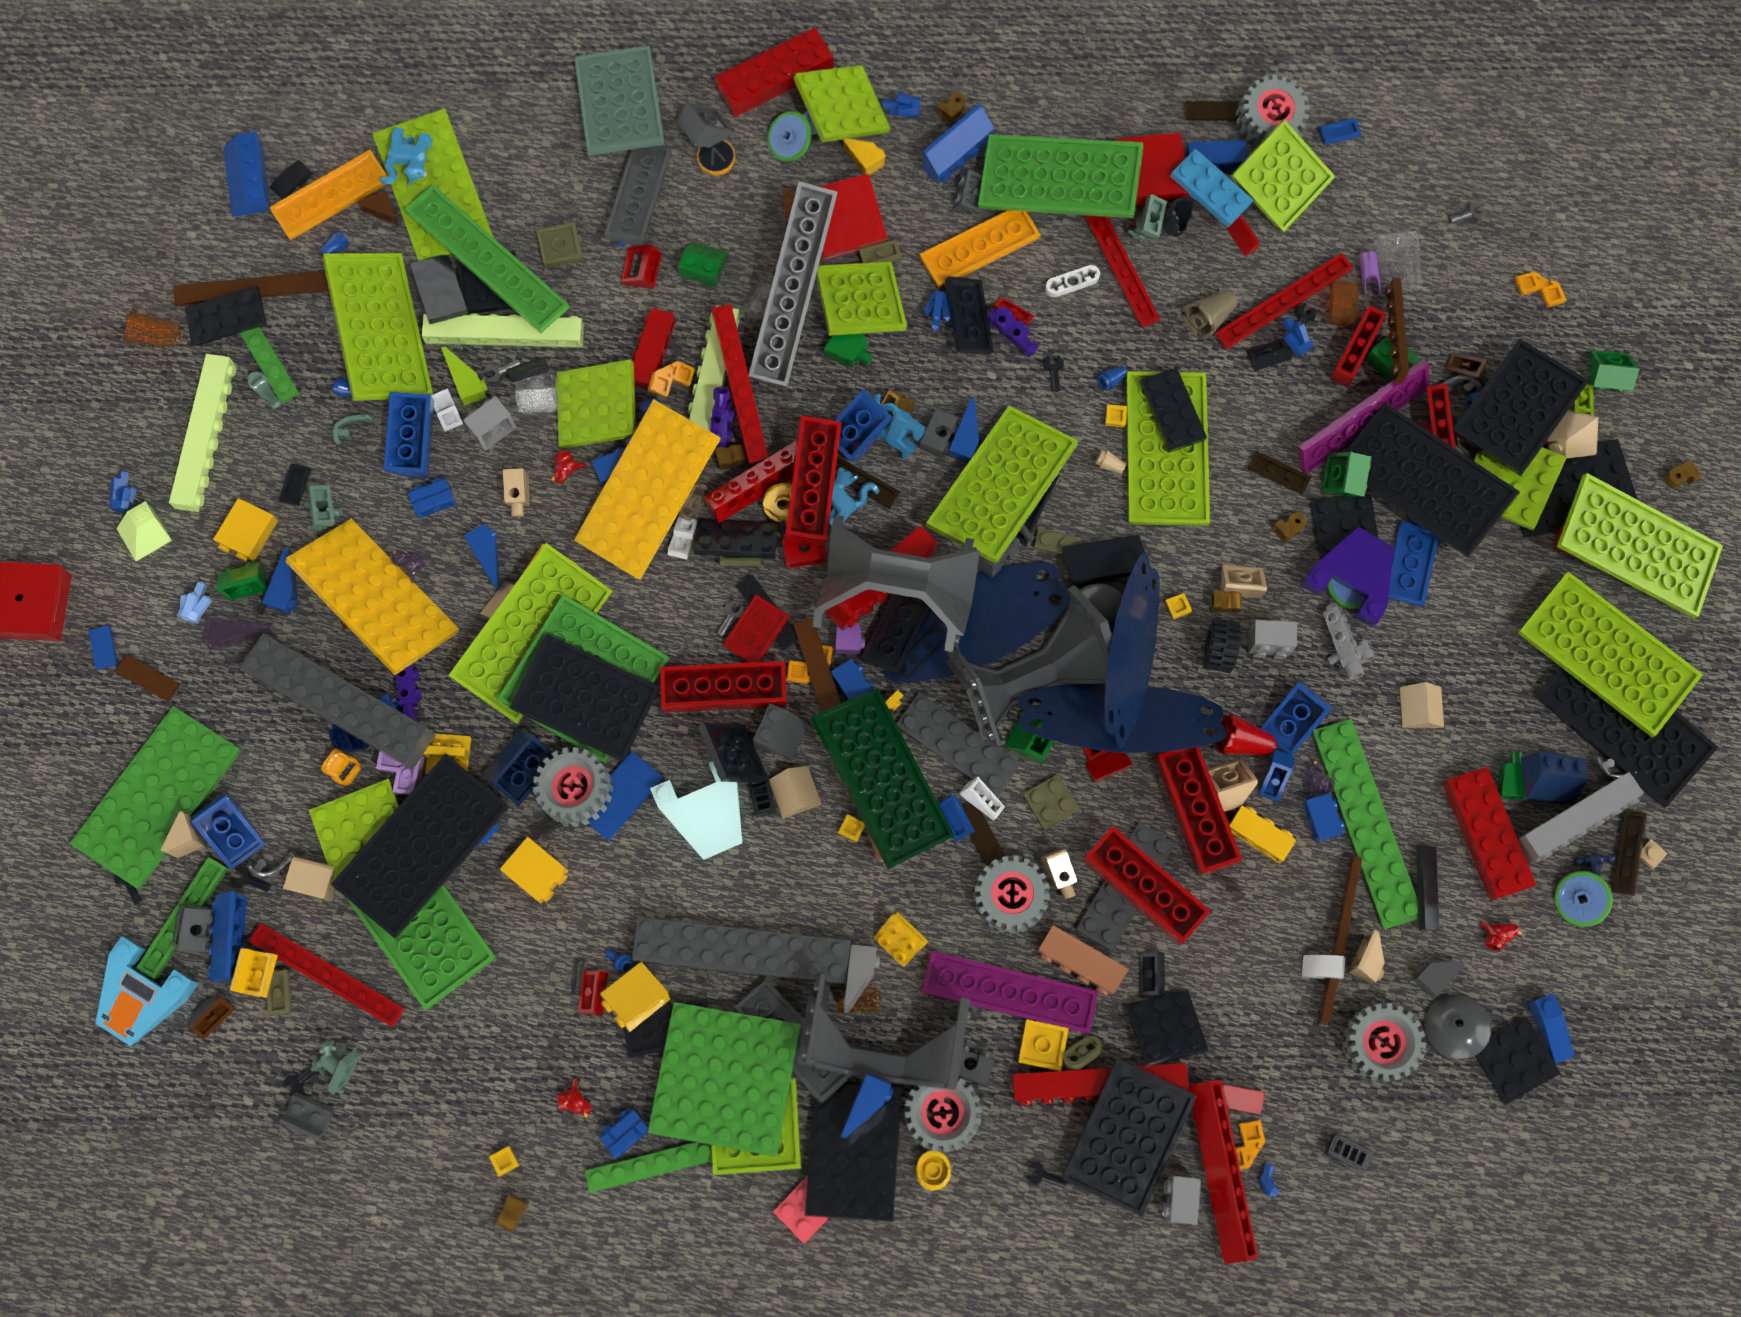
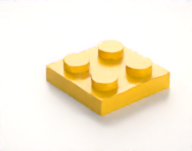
[1018,1019,1069,1071]

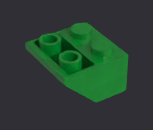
[1005,712,1054,766]

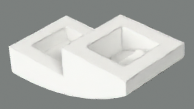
[431,389,463,432]
[668,516,698,559]
[1302,955,1345,979]

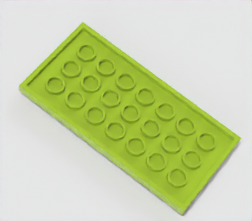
[372,108,494,261]
[322,253,433,401]
[1126,371,1210,526]
[926,406,1078,564]
[1557,473,1723,618]
[448,543,613,724]
[1518,572,1703,738]

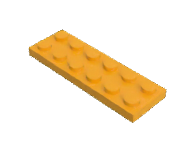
[269,150,388,240]
[919,211,1040,289]

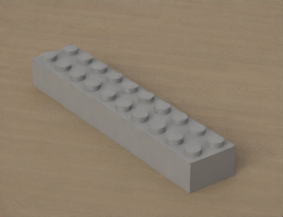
[749,181,837,388]

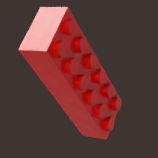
[715,27,834,118]
[783,416,842,546]
[826,526,938,631]
[660,661,787,713]
[1154,747,1242,877]
[1442,766,1537,902]
[1082,826,1211,946]

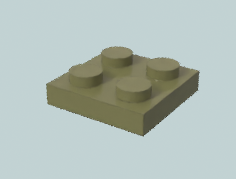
[536,222,583,268]
[1023,774,1080,831]

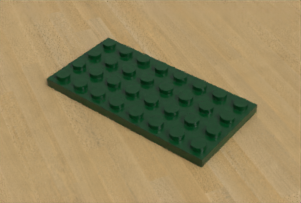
[810,688,954,869]

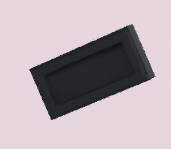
[507,357,550,382]
[278,463,311,506]

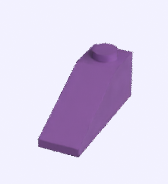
[836,623,865,655]

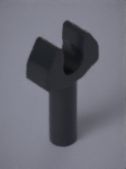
[1295,304,1316,325]
[1044,355,1064,392]
[230,867,272,892]
[114,874,142,905]
[282,1066,318,1096]
[1025,1163,1067,1189]

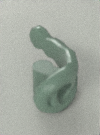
[247,371,282,409]
[332,414,374,445]

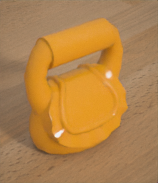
[321,748,361,786]

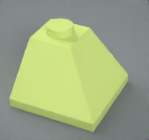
[117,501,172,561]

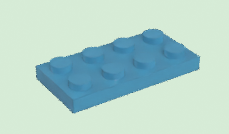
[1170,149,1254,228]

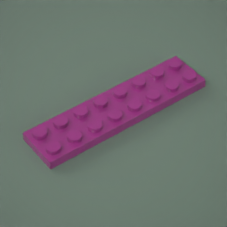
[1298,359,1429,474]
[921,951,1098,1034]

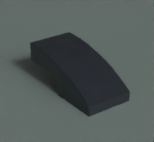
[270,160,313,200]

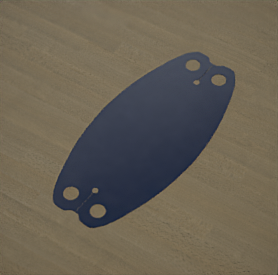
[1105,553,1160,749]
[883,562,1071,682]
[1018,683,1227,753]

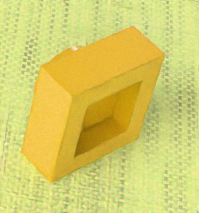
[1105,404,1127,428]
[1164,593,1192,620]
[885,690,904,712]
[838,814,865,843]
[489,1146,520,1177]

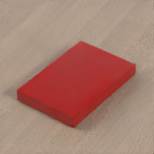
[722,594,790,663]

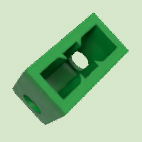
[824,334,874,368]
[1497,752,1533,800]

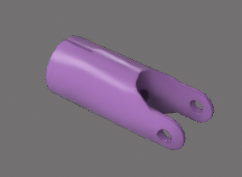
[1359,251,1381,297]

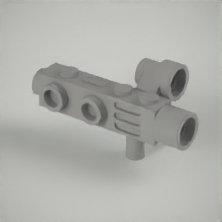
[1323,603,1375,680]

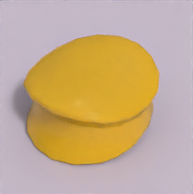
[916,1150,951,1191]

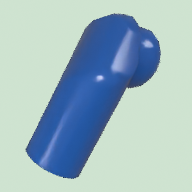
[1259,1163,1279,1197]

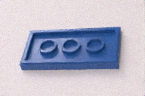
[1389,521,1439,607]
[589,751,664,841]

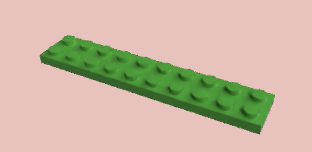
[404,185,569,333]
[1312,719,1419,930]

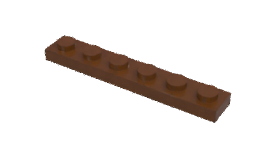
[1385,277,1409,383]

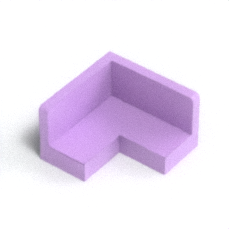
[376,751,426,796]

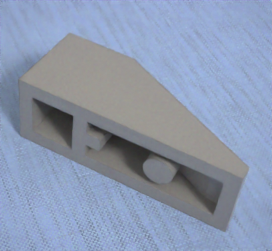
[844,945,880,1013]

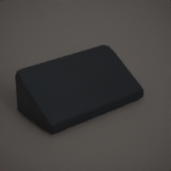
[1246,339,1291,371]
[1139,952,1165,997]

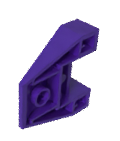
[1301,527,1394,627]

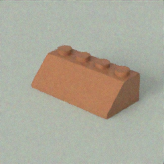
[1037,925,1129,996]

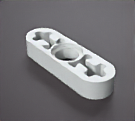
[1046,265,1100,297]

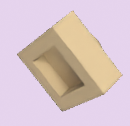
[1641,839,1668,869]

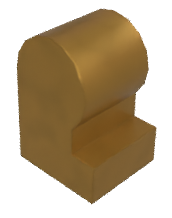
[937,92,966,125]
[882,389,915,415]
[715,444,748,471]
[1665,460,1702,489]
[1272,513,1306,544]
[1211,589,1242,613]
[496,1195,529,1233]

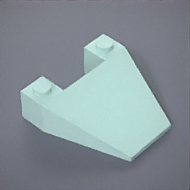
[650,761,742,860]

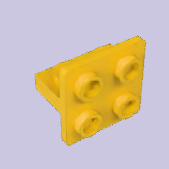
[423,734,472,775]
[874,912,928,967]
[230,948,278,998]

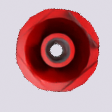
[1216,713,1277,756]

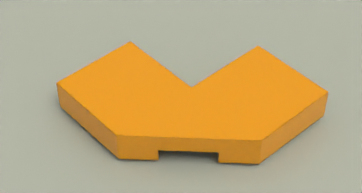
[1514,271,1566,308]
[647,361,695,398]
[786,645,833,684]
[1236,1120,1265,1170]

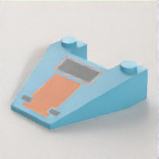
[95,936,199,1046]

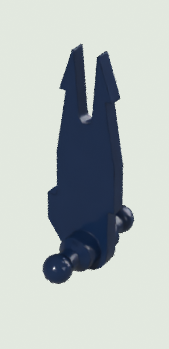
[1574,852,1615,920]

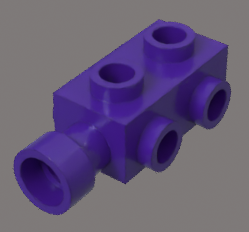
[986,306,1039,358]
[711,387,735,448]
[396,664,422,722]

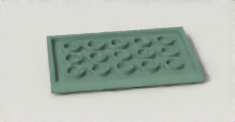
[575,46,665,156]

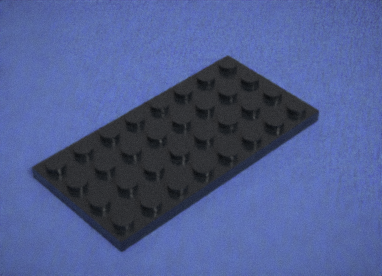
[1346,402,1520,558]
[1534,667,1719,808]
[331,753,510,939]

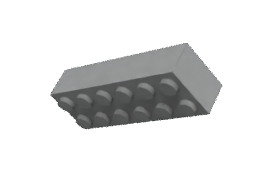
[1518,772,1644,864]

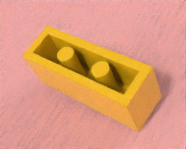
[1229,806,1296,864]

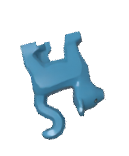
[380,128,432,185]
[873,394,925,459]
[829,467,879,527]

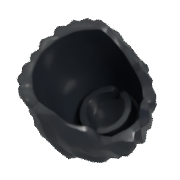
[1161,197,1193,237]

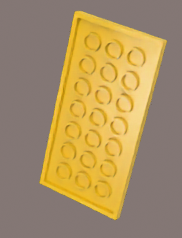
[574,399,721,580]
[286,518,459,675]

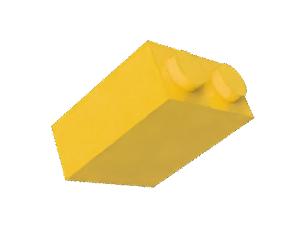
[213,498,278,562]
[500,837,568,904]
[600,962,670,1032]

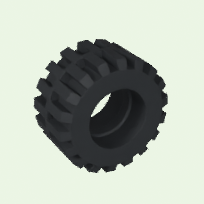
[1203,618,1241,673]

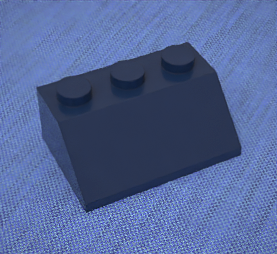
[481,728,554,807]
[1521,751,1588,805]

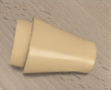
[1095,449,1126,474]

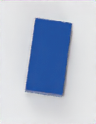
[1318,118,1361,145]
[88,625,118,670]
[939,794,975,842]

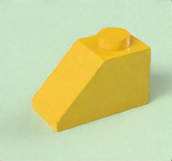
[844,139,886,175]

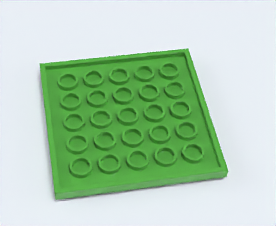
[497,595,670,764]
[648,1002,801,1157]

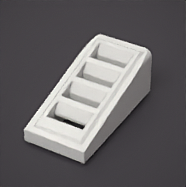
[960,776,1005,820]

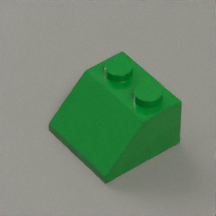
[678,242,729,288]
[1366,336,1421,382]
[1589,350,1640,392]
[1321,452,1371,497]
[217,562,269,601]

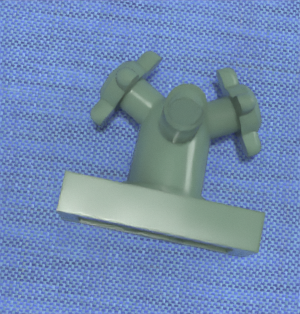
[1128,194,1167,239]
[304,485,343,531]
[311,1040,360,1095]

